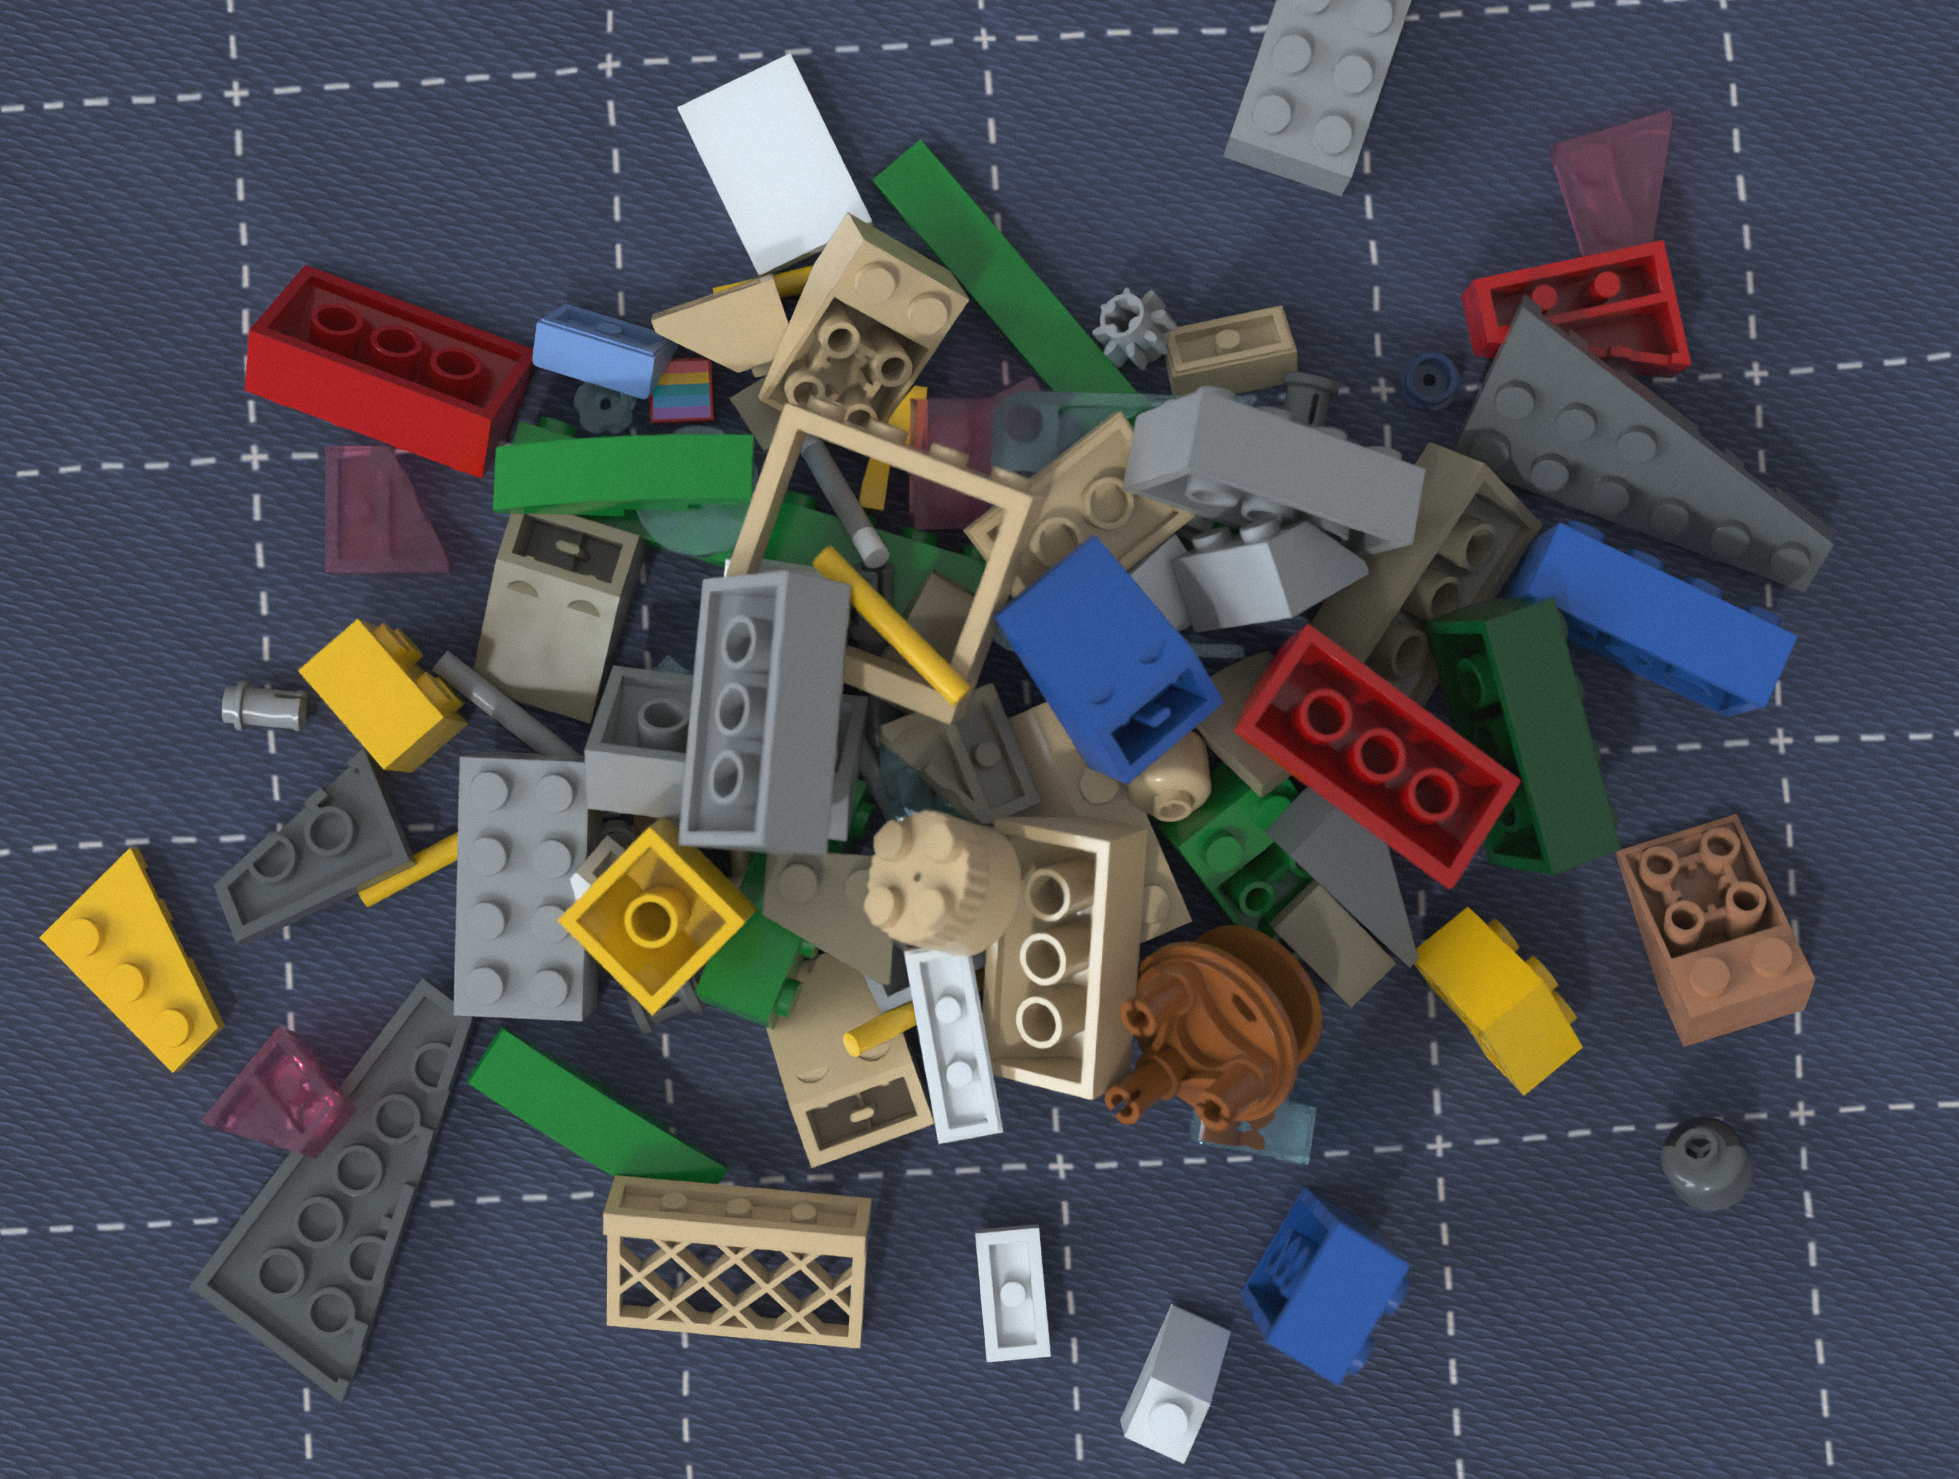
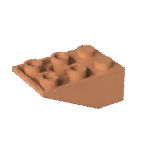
[1616,814,1815,1047]

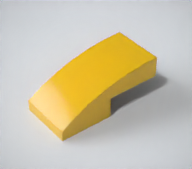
[858,386,928,515]

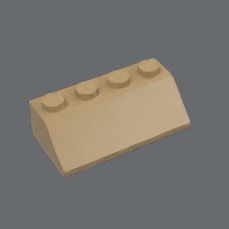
[982,817,1148,1100]

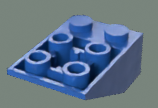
[992,535,1224,784]

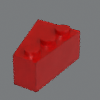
[1461,240,1692,378]

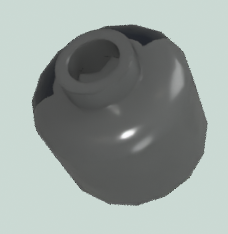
[1661,1116,1754,1212]

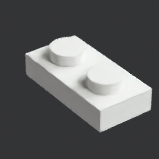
[975,1224,1051,1362]

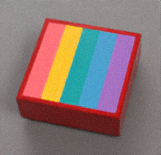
[650,357,716,426]

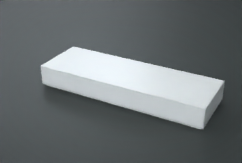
[904,946,1003,1144]

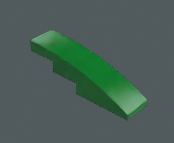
[493,434,754,516]
[467,1026,728,1184]

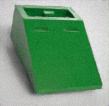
[1151,762,1355,961]

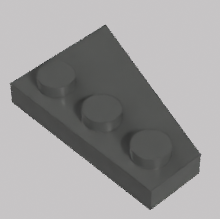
[213,748,417,946]

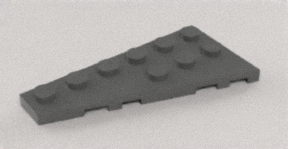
[1452,295,1834,592]
[189,977,477,1403]

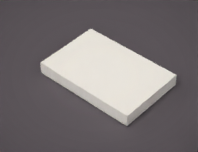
[677,53,873,277]

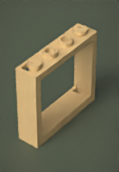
[725,396,1045,724]

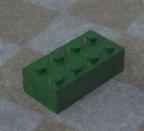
[1423,597,1621,875]

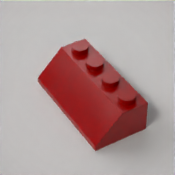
[245,265,536,479]
[1233,624,1521,889]

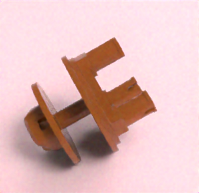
[1104,925,1322,1131]

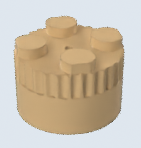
[864,810,1021,957]

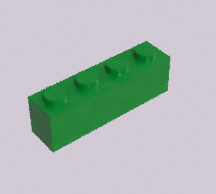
[695,779,876,1030]

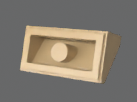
[1164,305,1297,400]

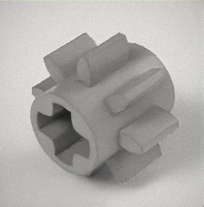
[1093,288,1177,371]

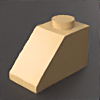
[651,273,789,377]

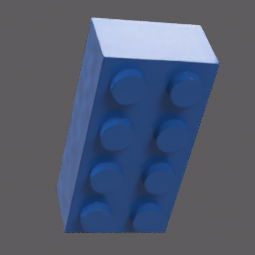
[1504,521,1798,718]
[1239,1186,1410,1386]

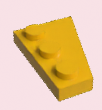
[39,847,225,1073]

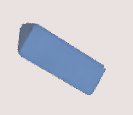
[532,303,678,399]

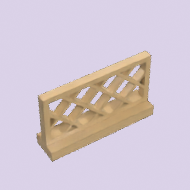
[603,1175,872,1349]

